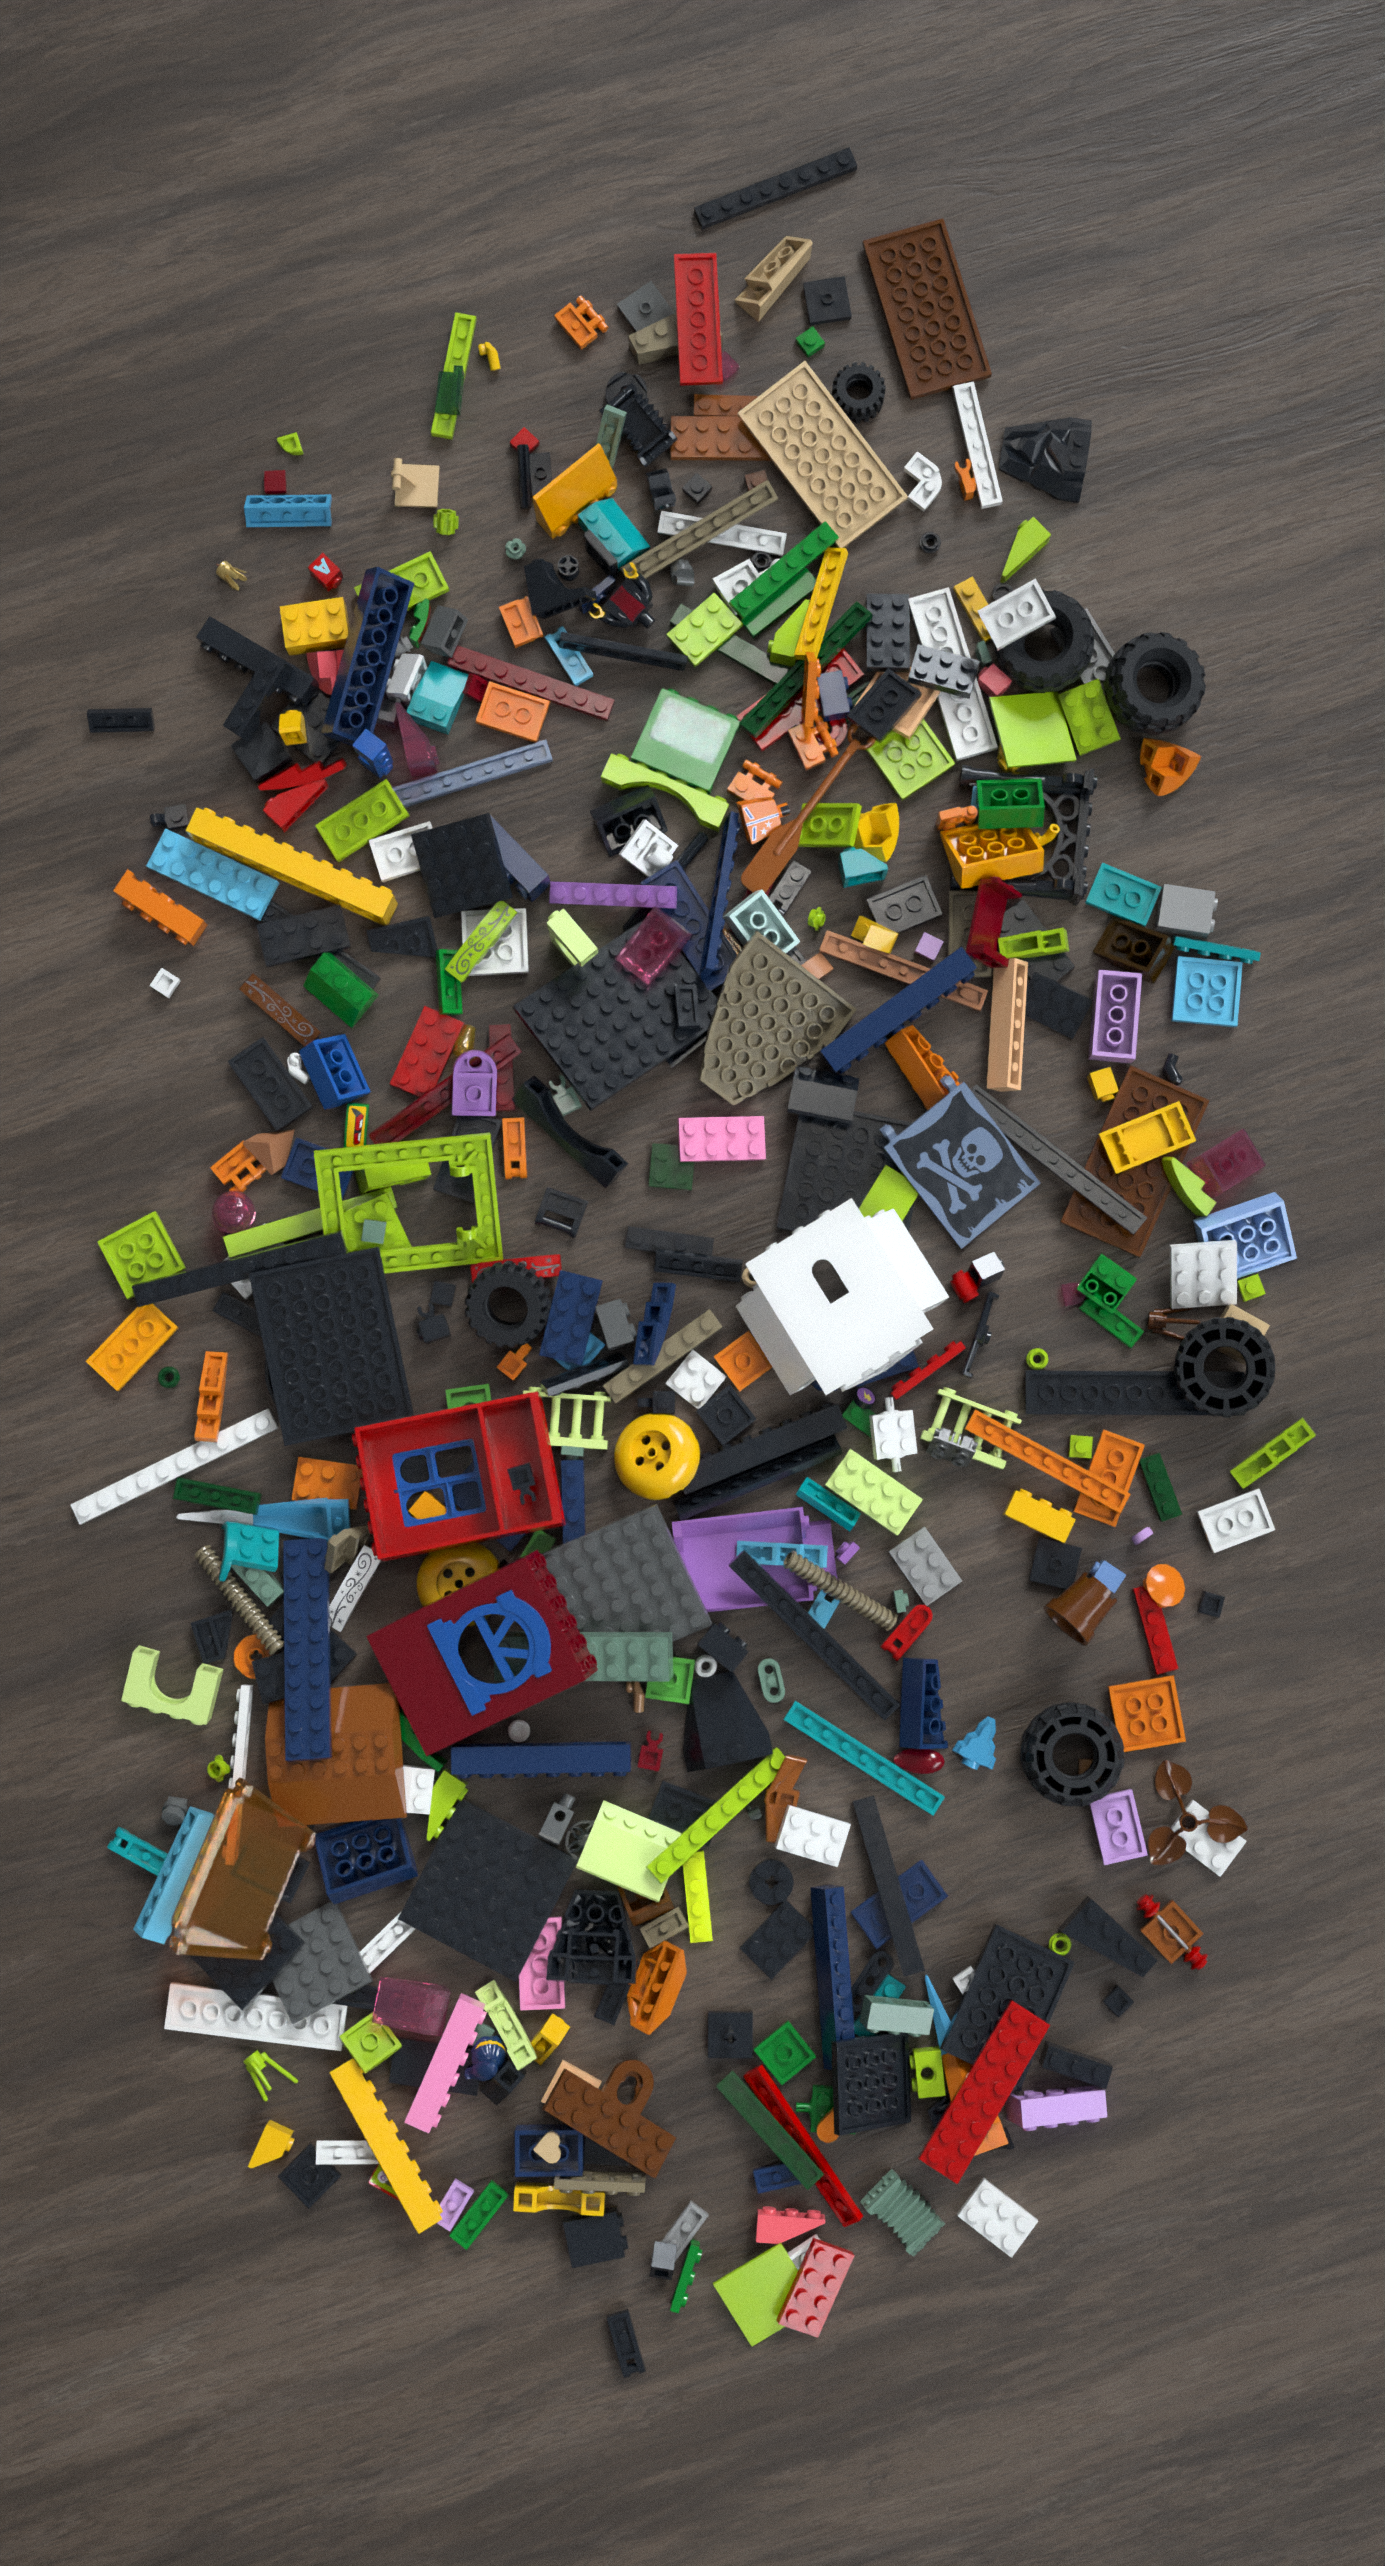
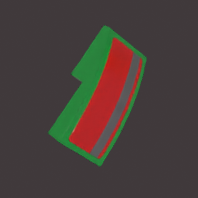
[409,598,431,648]

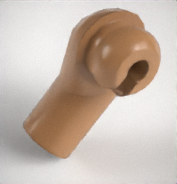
[626,1681,645,1713]

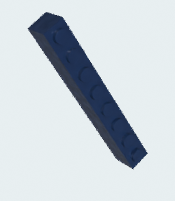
[810,1885,855,2070]

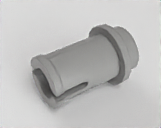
[394,636,413,659]

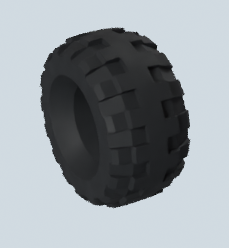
[995,589,1094,693]
[1103,632,1206,735]
[1020,1702,1125,1807]

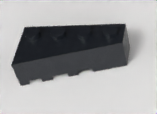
[1058,1896,1158,1977]

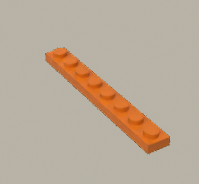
[964,1410,1131,1513]

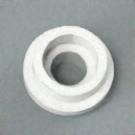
[695,1655,717,1677]

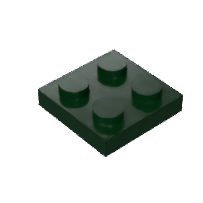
[649,1143,694,1191]

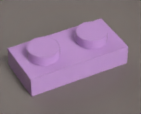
[437,2178,474,2231]

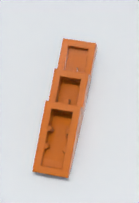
[194,1351,228,1442]

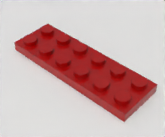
[673,253,723,386]

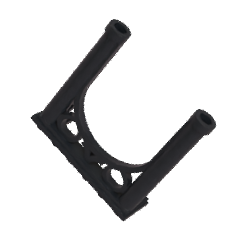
[950,765,1097,906]

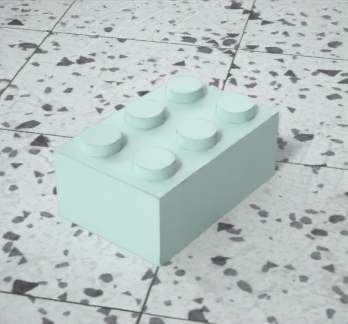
[723,890,800,953]

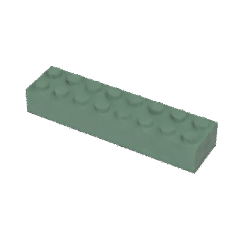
[494,1632,673,1682]

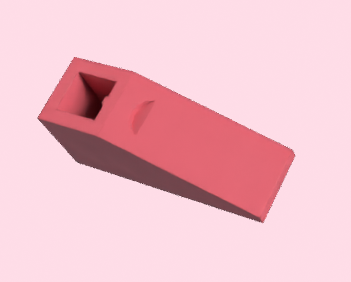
[756,2206,825,2244]

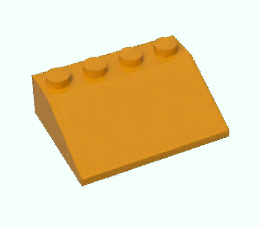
[533,443,617,540]
[940,824,1044,889]

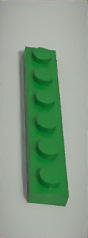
[729,521,839,620]

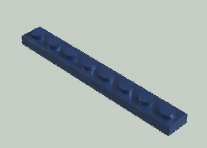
[699,811,740,977]

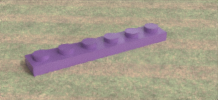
[549,881,677,909]

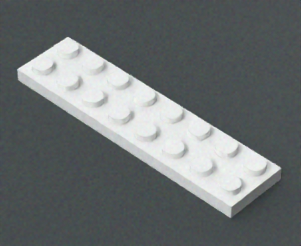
[908,587,998,761]
[164,1982,348,2051]

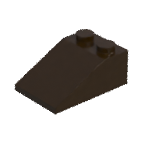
[1093,916,1174,984]

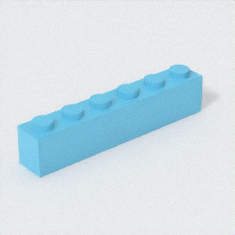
[133,1806,221,1944]

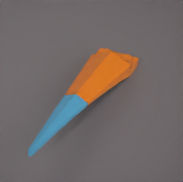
[925,1975,1008,2156]

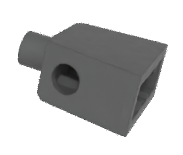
[538,1793,576,1846]

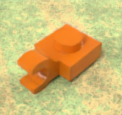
[954,459,977,501]
[497,1344,532,1381]

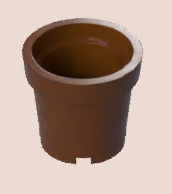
[1043,1572,1117,1646]

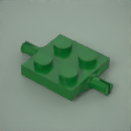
[796,2085,855,2134]

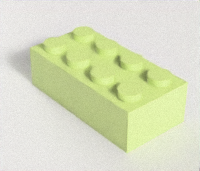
[824,1449,923,1536]

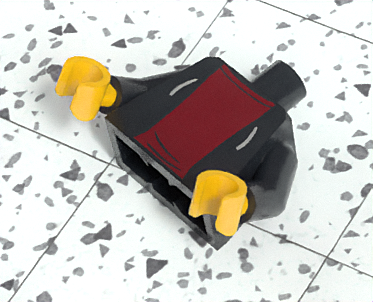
[588,562,655,629]

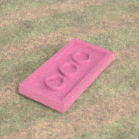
[677,1116,766,1162]
[519,1917,565,2010]

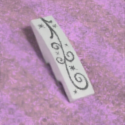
[329,1545,381,1632]

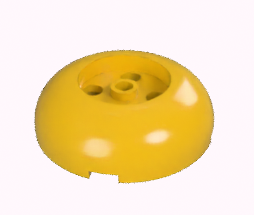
[614,1413,700,1500]
[417,1543,499,1627]

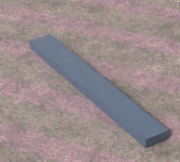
[392,740,553,808]

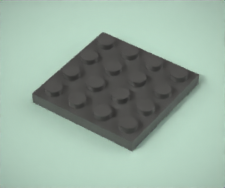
[272,1901,373,2024]

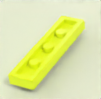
[683,1850,713,1943]

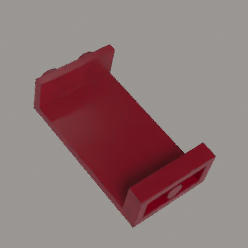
[966,876,1022,968]

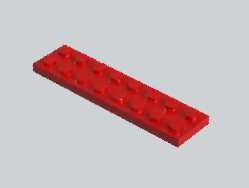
[918,2000,1050,2184]

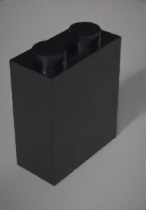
[563,2206,629,2268]

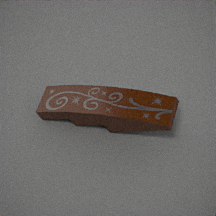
[239,973,321,1047]

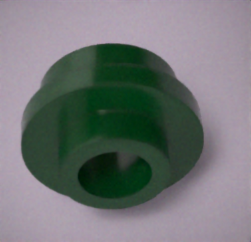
[158,1366,180,1388]

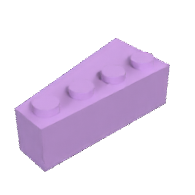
[1006,2086,1107,2131]

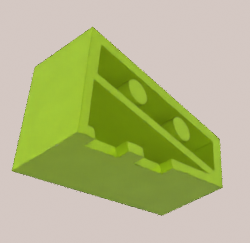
[354,1163,431,1196]

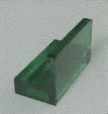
[435,365,464,416]

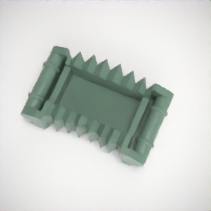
[860,2169,945,2256]

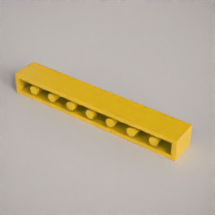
[329,2058,443,2234]

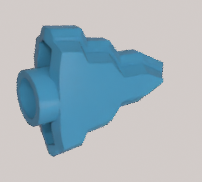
[952,1716,996,1770]

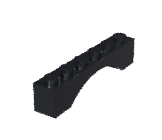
[512,1075,629,1188]

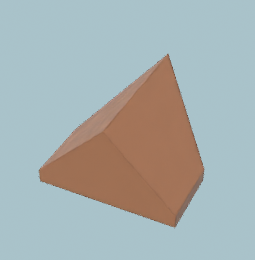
[243,1129,295,1175]

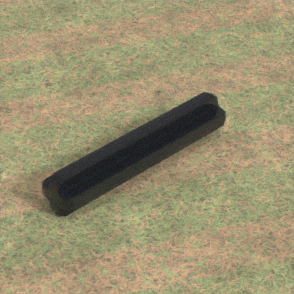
[517,444,532,509]

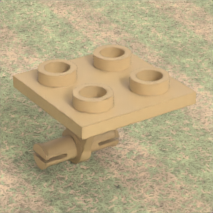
[391,458,440,508]

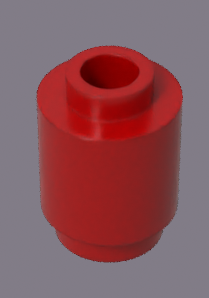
[949,1270,979,1303]

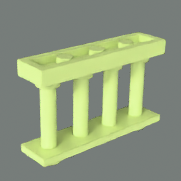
[523,1387,612,1450]
[920,1387,1022,1470]

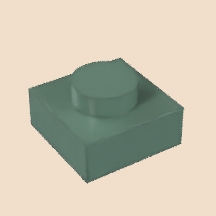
[561,1446,585,1460]
[893,1589,909,1613]

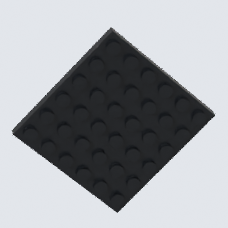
[777,1111,915,1232]
[398,1799,578,1982]

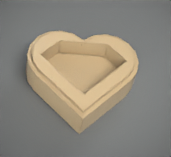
[533,2131,561,2163]

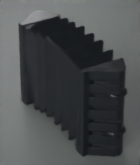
[599,382,678,468]

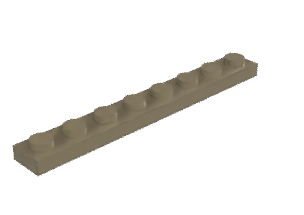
[620,480,779,579]

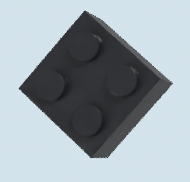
[697,1622,749,1672]

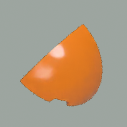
[1140,738,1202,796]

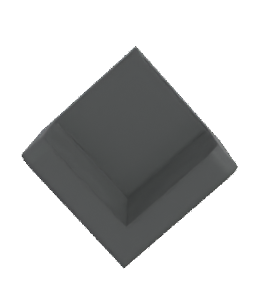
[376,698,403,728]

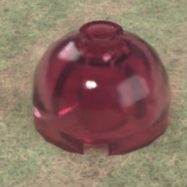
[212,1191,256,1234]

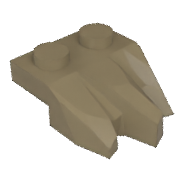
[324,1525,374,1574]

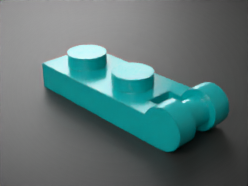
[107,1827,168,1876]

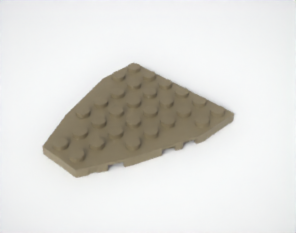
[698,931,857,1106]

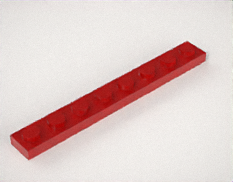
[743,2065,863,2227]

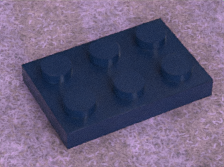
[281,1138,354,1201]

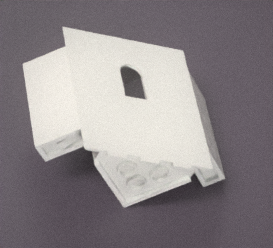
[736,1198,949,1395]

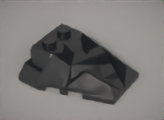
[998,417,1092,503]
[546,1890,637,1986]

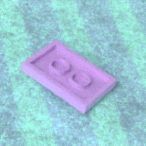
[1089,1789,1148,1865]

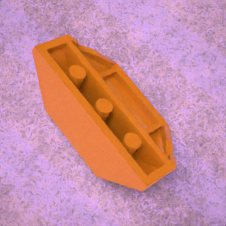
[627,1941,687,2035]

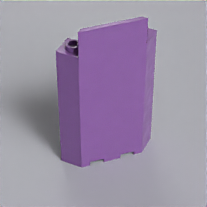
[672,1507,837,1612]

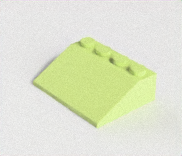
[576,1800,682,1903]

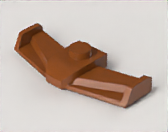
[764,1755,807,1843]

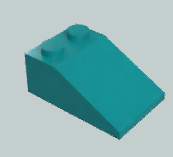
[406,661,468,735]

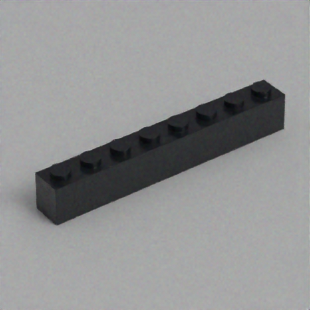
[683,1402,847,1495]

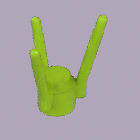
[243,2050,298,2102]

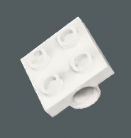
[619,820,678,878]

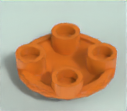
[1143,1564,1185,1608]

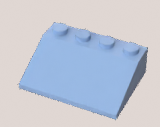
[1193,1192,1297,1279]

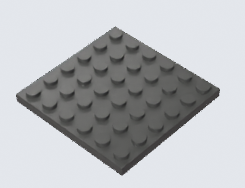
[540,1504,712,1642]

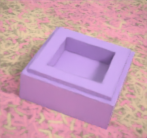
[914,932,944,962]

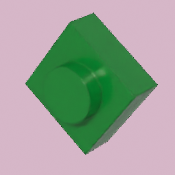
[795,326,825,358]

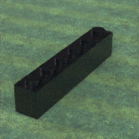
[196,616,319,707]

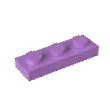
[835,1542,860,1564]

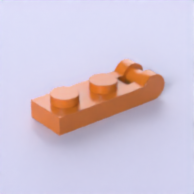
[502,1117,527,1179]

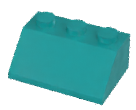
[578,498,651,572]

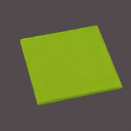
[989,691,1076,768]
[713,2242,798,2346]

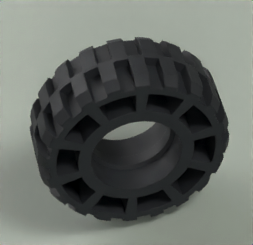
[1174,1317,1275,1418]

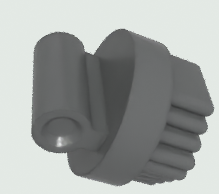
[670,559,694,587]
[161,1796,188,1826]

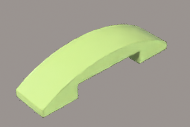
[475,1980,537,2071]

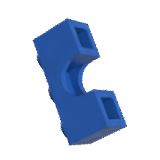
[352,729,394,779]

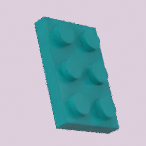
[1085,863,1162,927]

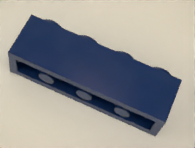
[561,1460,586,1544]

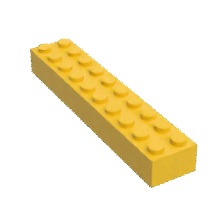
[186,808,398,926]

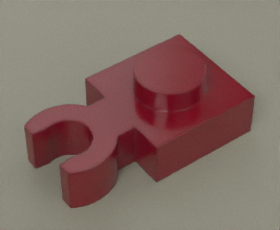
[638,1730,663,1771]

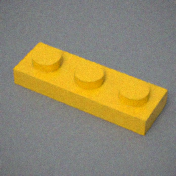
[953,576,992,643]

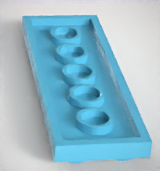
[146,828,279,921]

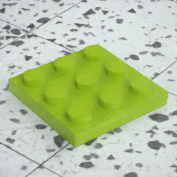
[865,719,955,801]
[343,1192,412,1253]
[97,1211,186,1299]

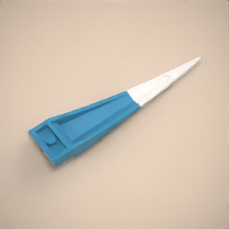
[176,1498,351,1542]

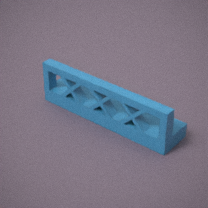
[244,494,332,527]

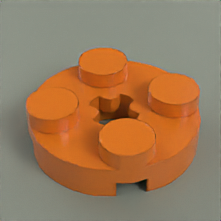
[234,1634,279,1679]

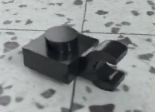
[150,804,189,830]

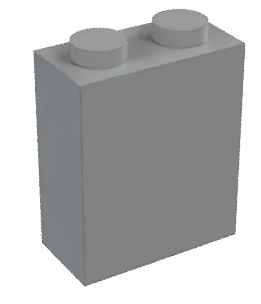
[1155,884,1218,938]

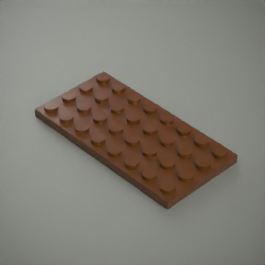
[862,218,992,400]
[1060,1065,1210,1258]

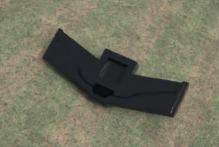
[960,1292,1000,1378]

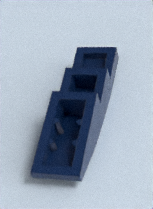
[633,1283,676,1365]

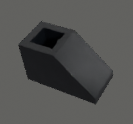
[480,2057,527,2106]

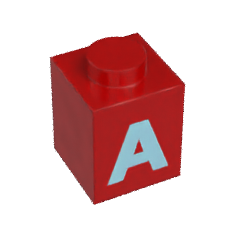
[308,553,343,592]

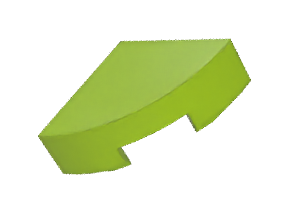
[277,432,303,455]

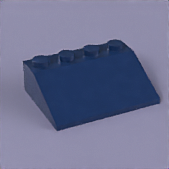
[314,1818,419,1905]

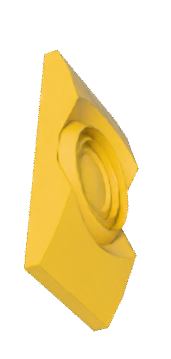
[1098,1101,1196,1174]

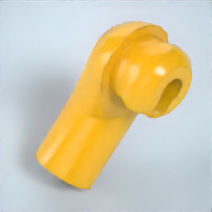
[478,342,501,371]
[1034,824,1060,846]

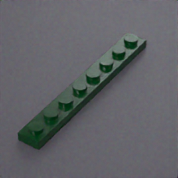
[739,601,873,739]

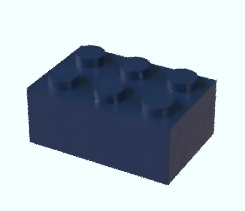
[515,2124,584,2177]

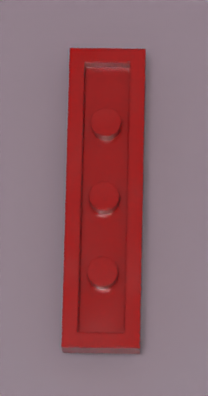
[890,1341,966,1401]
[1132,1586,1178,1674]

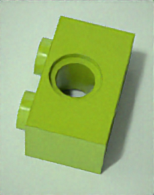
[909,2046,945,2098]

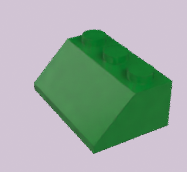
[976,778,1045,829]
[303,952,379,1028]

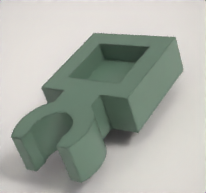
[549,1075,582,1117]

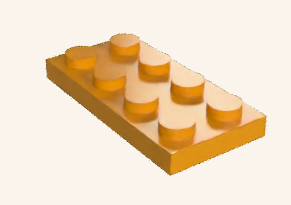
[86,1304,179,1391]

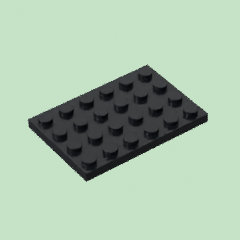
[940,1923,1075,2087]

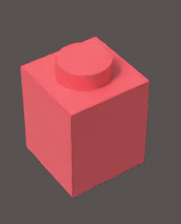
[977,663,1012,697]

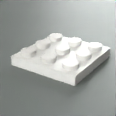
[461,908,529,976]
[1170,1240,1237,1309]

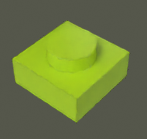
[1237,1274,1266,1302]
[1068,1435,1093,1459]

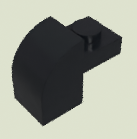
[646,468,676,511]

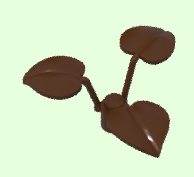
[1148,1760,1248,1865]

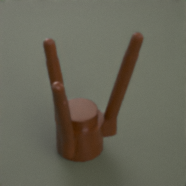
[1147,1308,1200,1340]

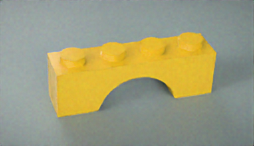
[513,2182,605,2216]

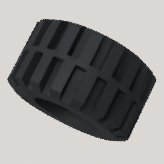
[832,362,886,424]

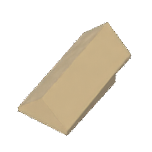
[735,236,813,322]

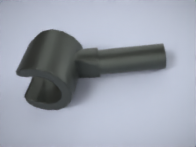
[745,1803,762,1820]

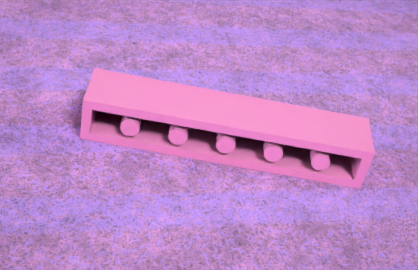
[404,1993,487,2133]

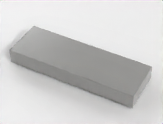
[651,2200,709,2261]

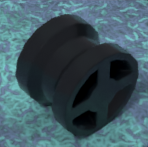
[558,555,579,581]

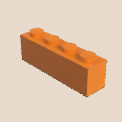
[885,1025,960,1110]

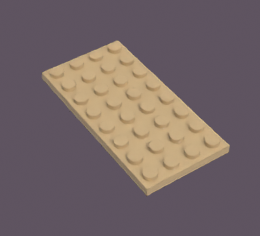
[737,361,908,548]

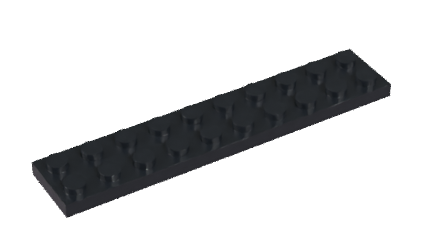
[1025,1370,1245,1416]

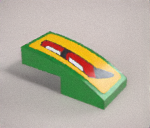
[344,1103,370,1148]

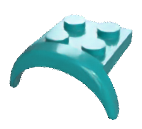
[218,1521,279,1581]

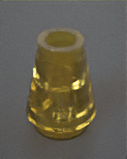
[452,1025,476,1057]

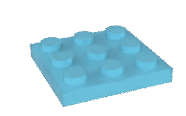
[1171,956,1243,1027]

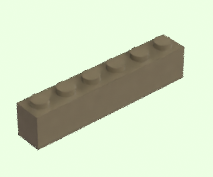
[603,1309,722,1404]

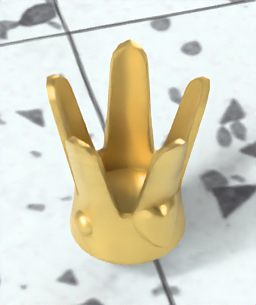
[216,561,247,591]

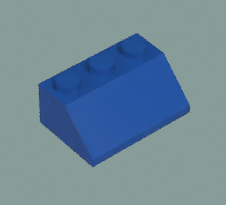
[299,1034,371,1110]

